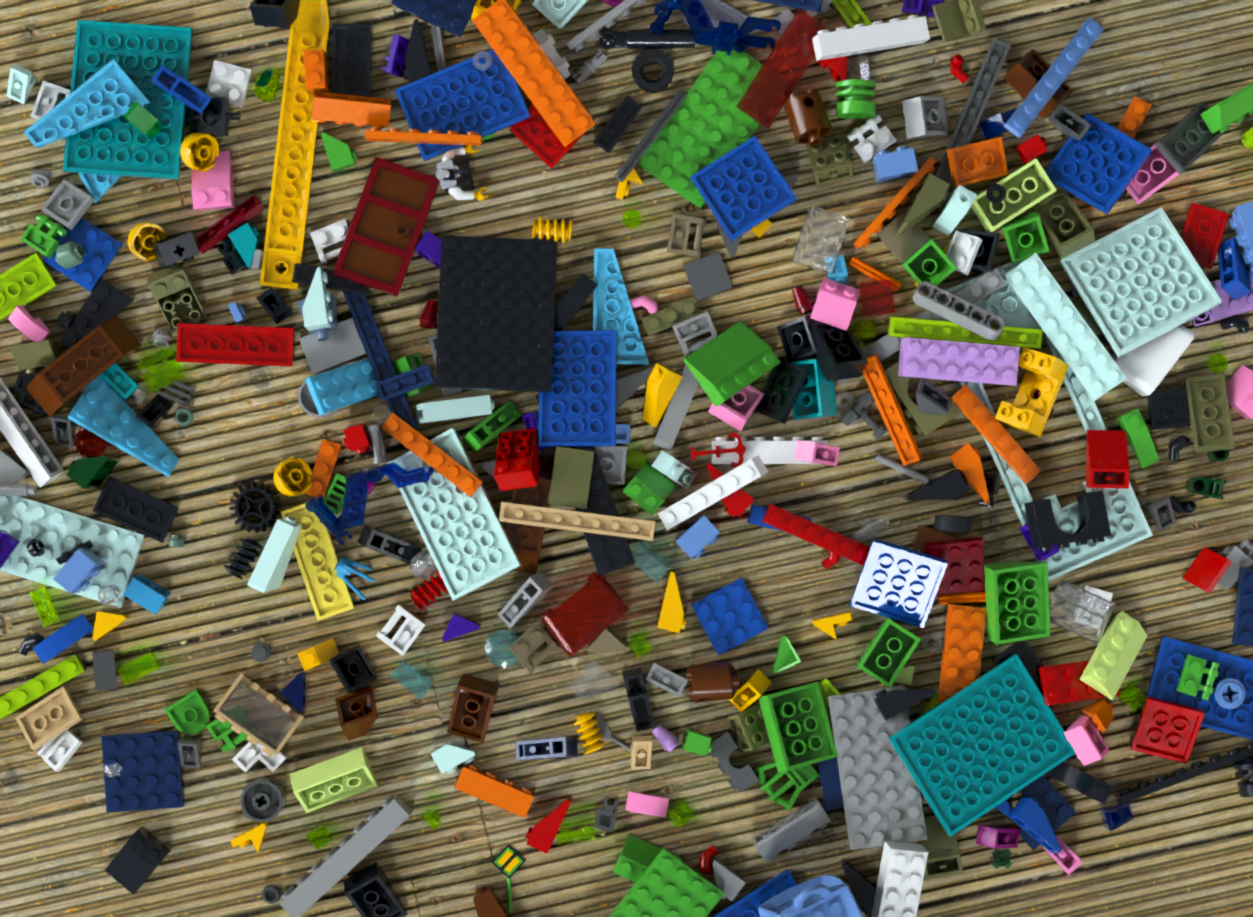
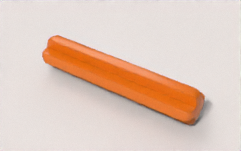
[849,257,902,291]
[938,591,986,605]

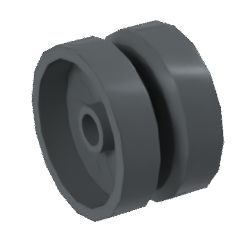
[240,777,287,822]

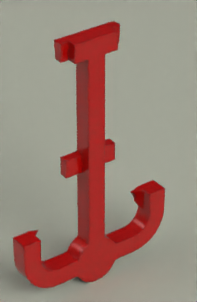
[690,433,746,468]

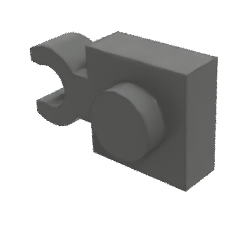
[593,796,618,832]

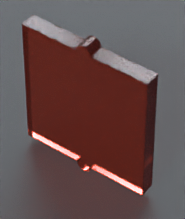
[859,279,895,317]

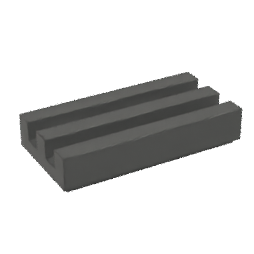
[152,374,196,407]

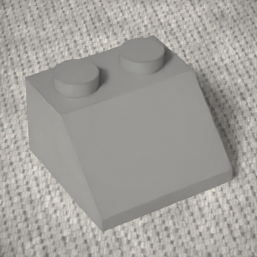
[902,96,949,139]

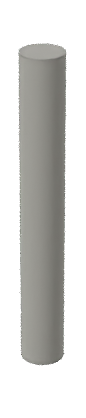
[874,453,929,484]

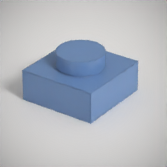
[228,302,246,323]
[616,424,630,444]

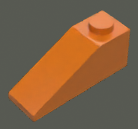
[950,443,990,504]
[1081,698,1114,732]

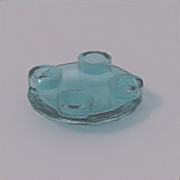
[485,630,519,668]

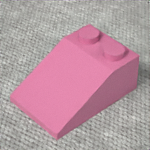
[1126,141,1179,205]
[192,151,236,212]

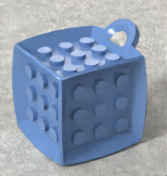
[758,875,863,917]

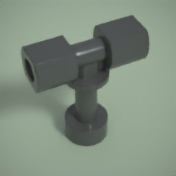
[839,391,888,440]

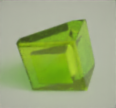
[1118,683,1146,712]
[666,799,695,828]
[305,823,333,850]

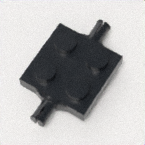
[185,97,241,137]

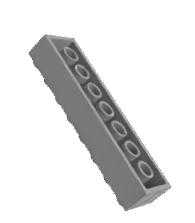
[279,794,413,917]

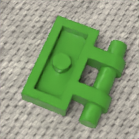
[20,214,67,259]
[1176,654,1219,701]
[206,705,257,753]

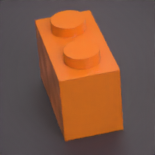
[304,49,328,93]

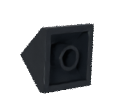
[963,229,1000,274]
[329,645,377,694]

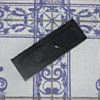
[593,95,643,154]

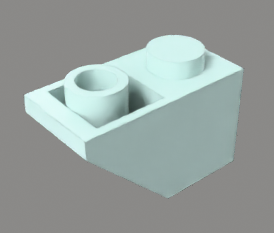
[652,450,697,490]
[431,742,477,774]

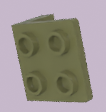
[932,0,986,42]
[806,134,853,186]
[726,703,770,753]

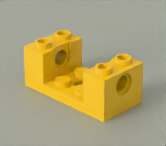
[995,347,1069,437]

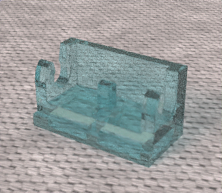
[632,541,671,583]
[391,659,433,700]

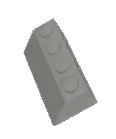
[752,798,830,861]

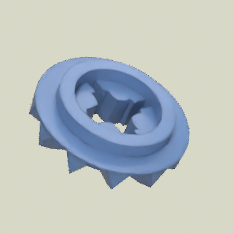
[1214,678,1246,709]

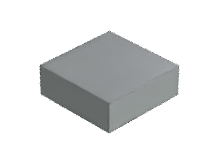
[251,249,264,271]

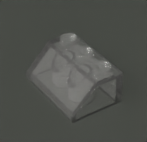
[791,206,850,273]
[1049,579,1115,644]

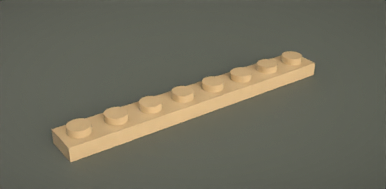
[499,502,655,541]

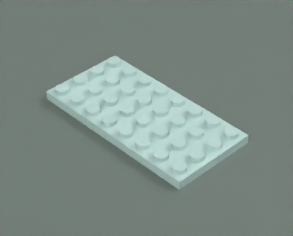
[387,428,522,601]
[0,494,145,608]

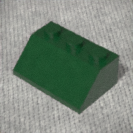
[66,456,121,489]

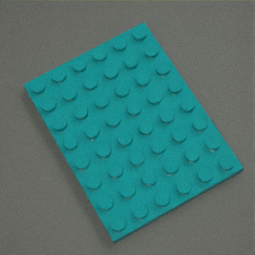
[63,20,193,180]
[888,654,1076,837]

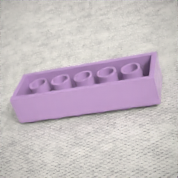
[898,337,1020,386]

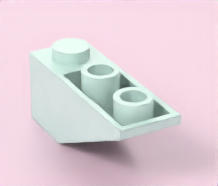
[302,267,333,331]

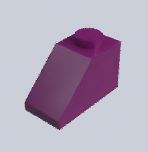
[976,824,1020,849]

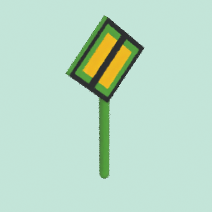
[492,844,526,913]

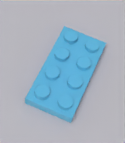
[305,358,379,415]

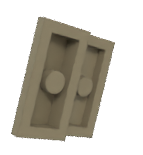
[877,210,930,263]

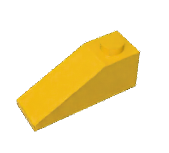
[642,363,683,427]
[657,571,687,633]

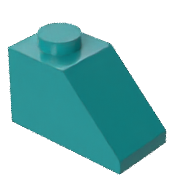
[228,223,260,269]

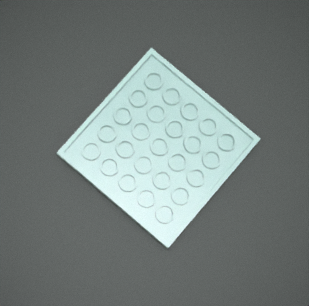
[1059,207,1222,357]

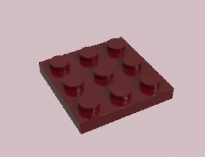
[924,537,985,597]

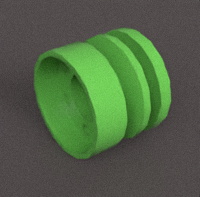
[836,79,876,119]

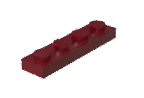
[195,194,264,254]

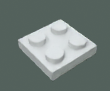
[206,60,253,108]

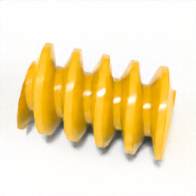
[532,216,573,244]
[572,712,605,755]

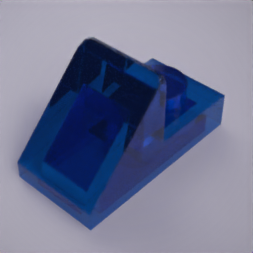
[979,108,1016,140]

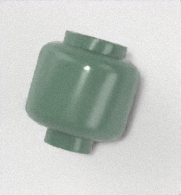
[55,241,85,269]

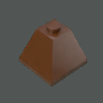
[335,686,378,741]

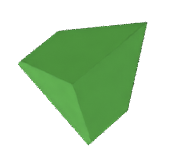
[772,634,802,674]

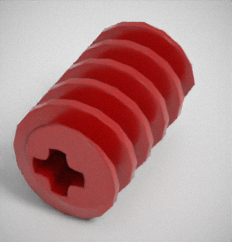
[411,570,448,611]

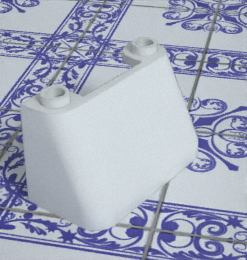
[1111,325,1196,396]

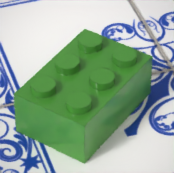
[855,617,921,688]

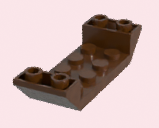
[26,316,142,418]
[505,458,554,574]

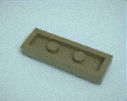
[641,296,701,337]

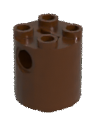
[784,88,832,146]
[687,661,739,703]

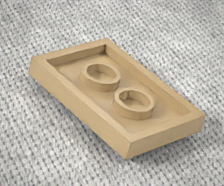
[15,686,83,751]

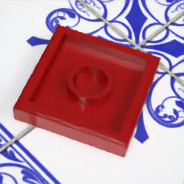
[1182,547,1232,594]

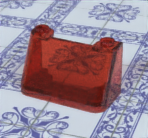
[541,572,630,658]

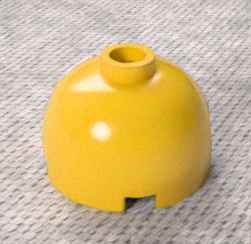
[180,132,219,172]
[127,222,167,261]
[273,457,313,496]

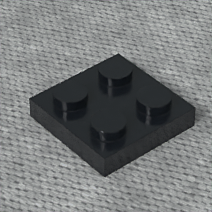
[1147,388,1191,430]

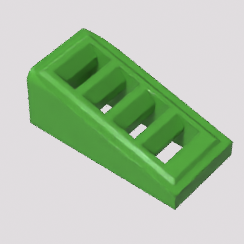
[321,473,354,516]

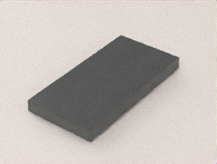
[1155,101,1227,174]

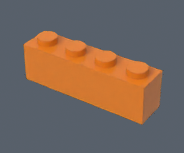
[311,91,391,129]
[454,763,535,818]

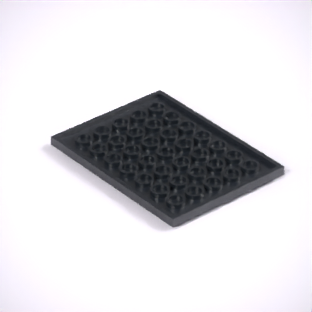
[435,235,557,393]

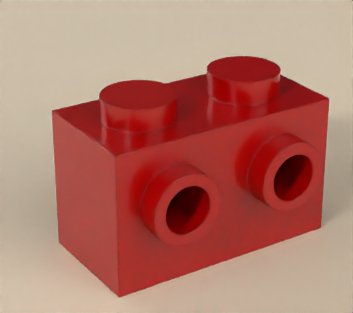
[343,423,373,454]

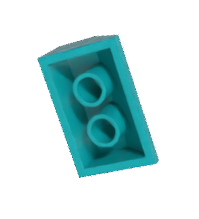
[791,359,837,420]

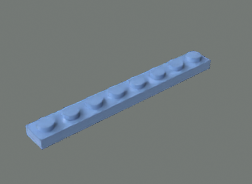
[1004,17,1104,138]

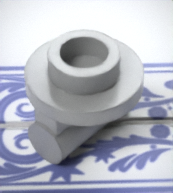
[30,169,52,188]

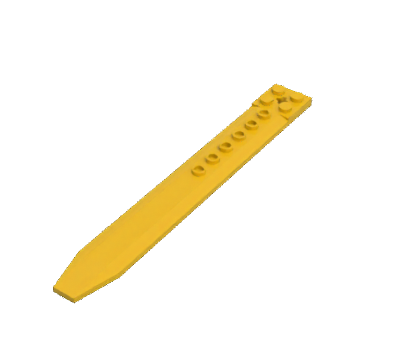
[260,0,330,290]

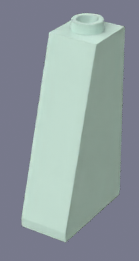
[932,185,977,236]
[415,395,494,425]
[247,516,302,593]

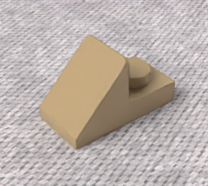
[630,736,652,770]

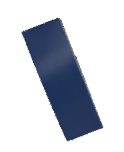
[817,757,844,811]

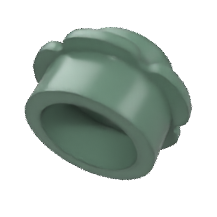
[175,408,194,426]
[167,535,186,547]

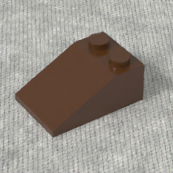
[447,674,500,743]

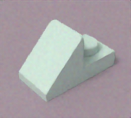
[7,63,36,104]

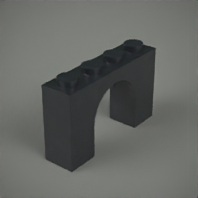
[1025,490,1111,552]

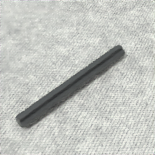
[615,89,687,182]

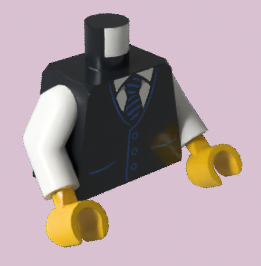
[436,145,489,201]

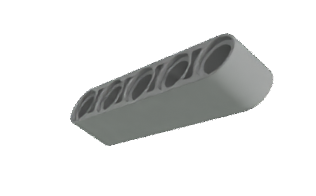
[912,282,1005,340]
[653,365,699,451]

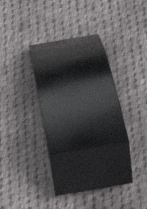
[554,273,598,331]
[622,667,655,732]

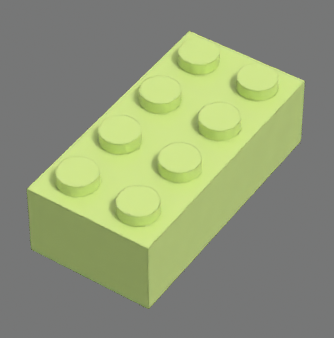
[970,159,1057,232]

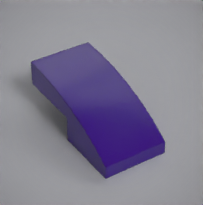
[902,0,944,18]

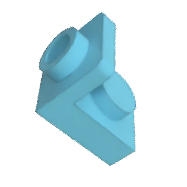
[824,255,848,285]

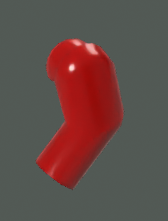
[950,54,970,84]
[821,552,841,570]
[699,845,719,874]

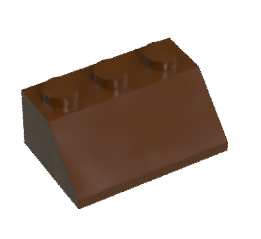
[1003,49,1072,118]

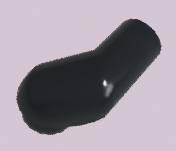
[1220,316,1250,334]
[1169,436,1191,461]
[1169,495,1196,514]
[18,633,45,656]

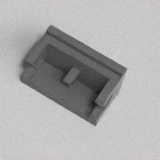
[92,650,117,691]

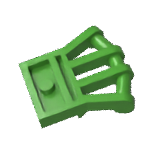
[753,761,820,811]

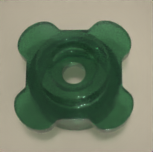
[992,849,1012,869]

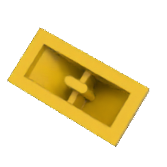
[93,610,130,641]

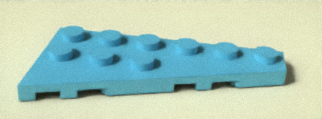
[23,59,151,149]

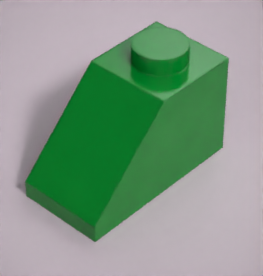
[124,101,162,139]

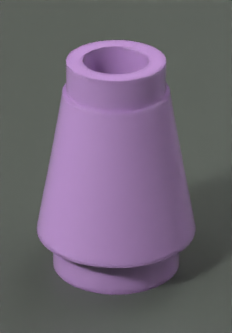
[652,724,680,753]

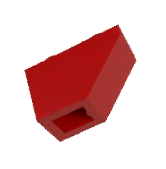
[817,56,847,82]

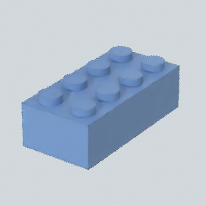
[1229,201,1253,283]

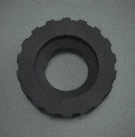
[632,48,674,93]

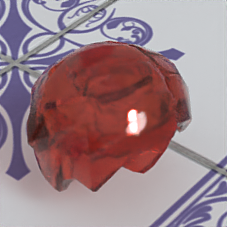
[74,428,108,458]

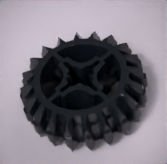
[229,481,282,533]

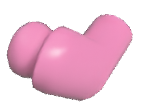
[630,296,658,314]

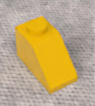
[728,669,772,712]

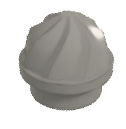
[152,328,171,347]

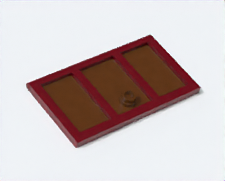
[332,157,440,297]

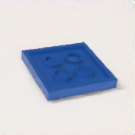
[42,217,123,292]
[691,578,769,655]

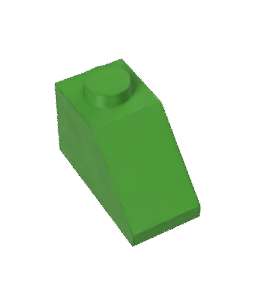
[320,133,358,173]
[682,727,714,757]

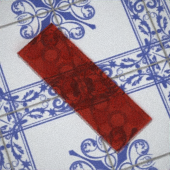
[736,9,831,129]

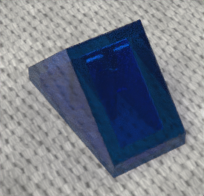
[280,672,305,712]
[1099,802,1133,831]

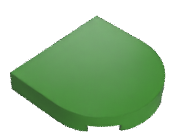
[164,688,211,734]

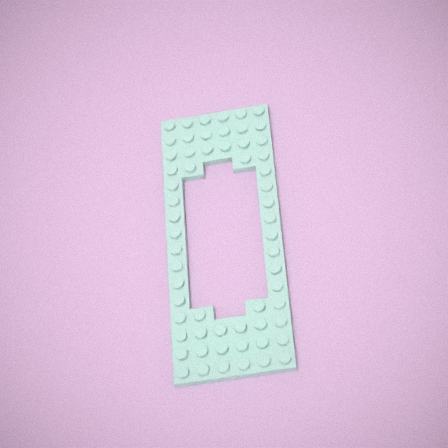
[938,260,1153,581]

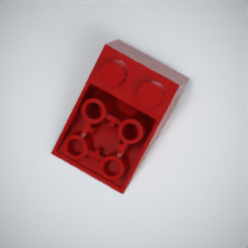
[494,428,539,491]
[1086,430,1129,489]

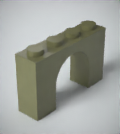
[884,361,962,436]

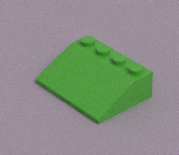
[683,321,781,407]
[984,562,1050,645]
[758,682,838,772]

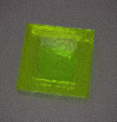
[854,320,876,339]
[422,809,442,830]

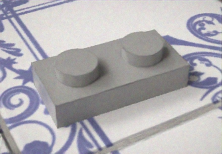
[645,662,688,697]

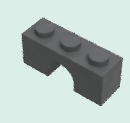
[710,730,759,792]

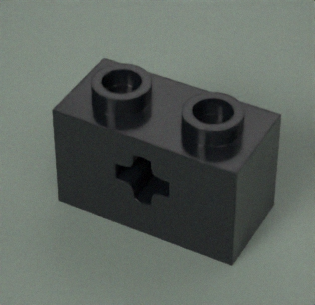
[151,231,199,268]

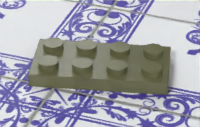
[1185,374,1235,453]

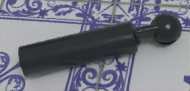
[600,29,695,50]

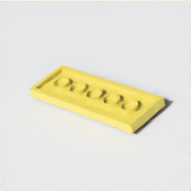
[281,499,355,621]

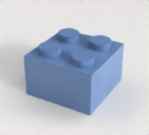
[872,146,918,183]
[675,515,720,559]
[53,547,105,594]

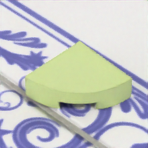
[894,666,915,685]

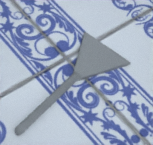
[594,712,630,752]

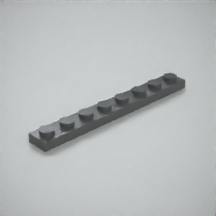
[935,38,1011,187]

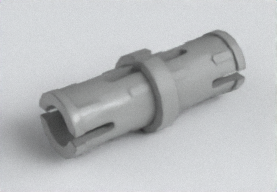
[572,50,608,85]

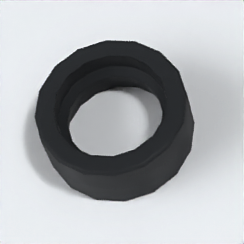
[934,514,972,533]

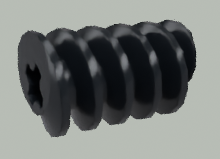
[224,537,263,580]

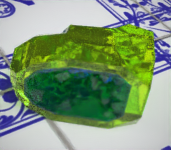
[253,68,280,103]

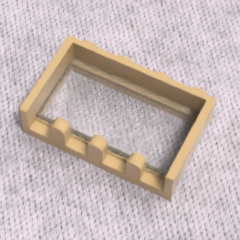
[213,673,304,756]

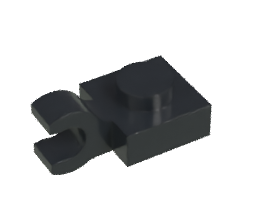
[980,473,1001,508]

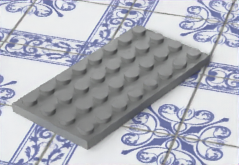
[828,685,927,850]

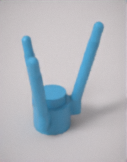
[334,557,375,600]

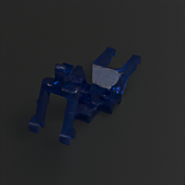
[649,0,781,56]
[305,462,433,546]

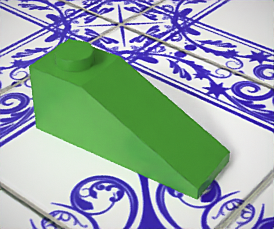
[462,400,522,454]
[1116,408,1159,469]

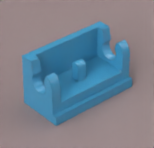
[123,573,171,615]

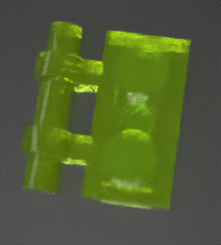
[136,347,185,394]

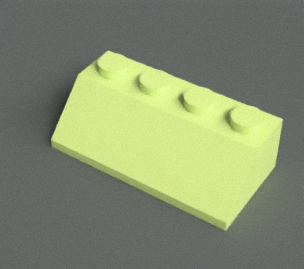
[1080,611,1148,700]
[290,747,378,813]

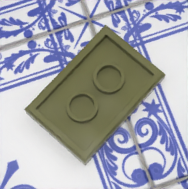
[548,446,594,509]

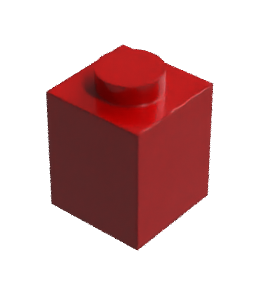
[1015,134,1048,165]

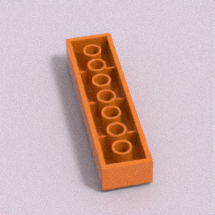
[472,0,597,147]

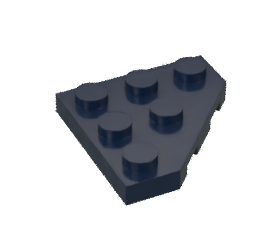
[1019,775,1076,851]

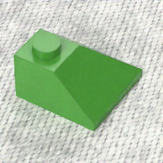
[1002,211,1049,264]

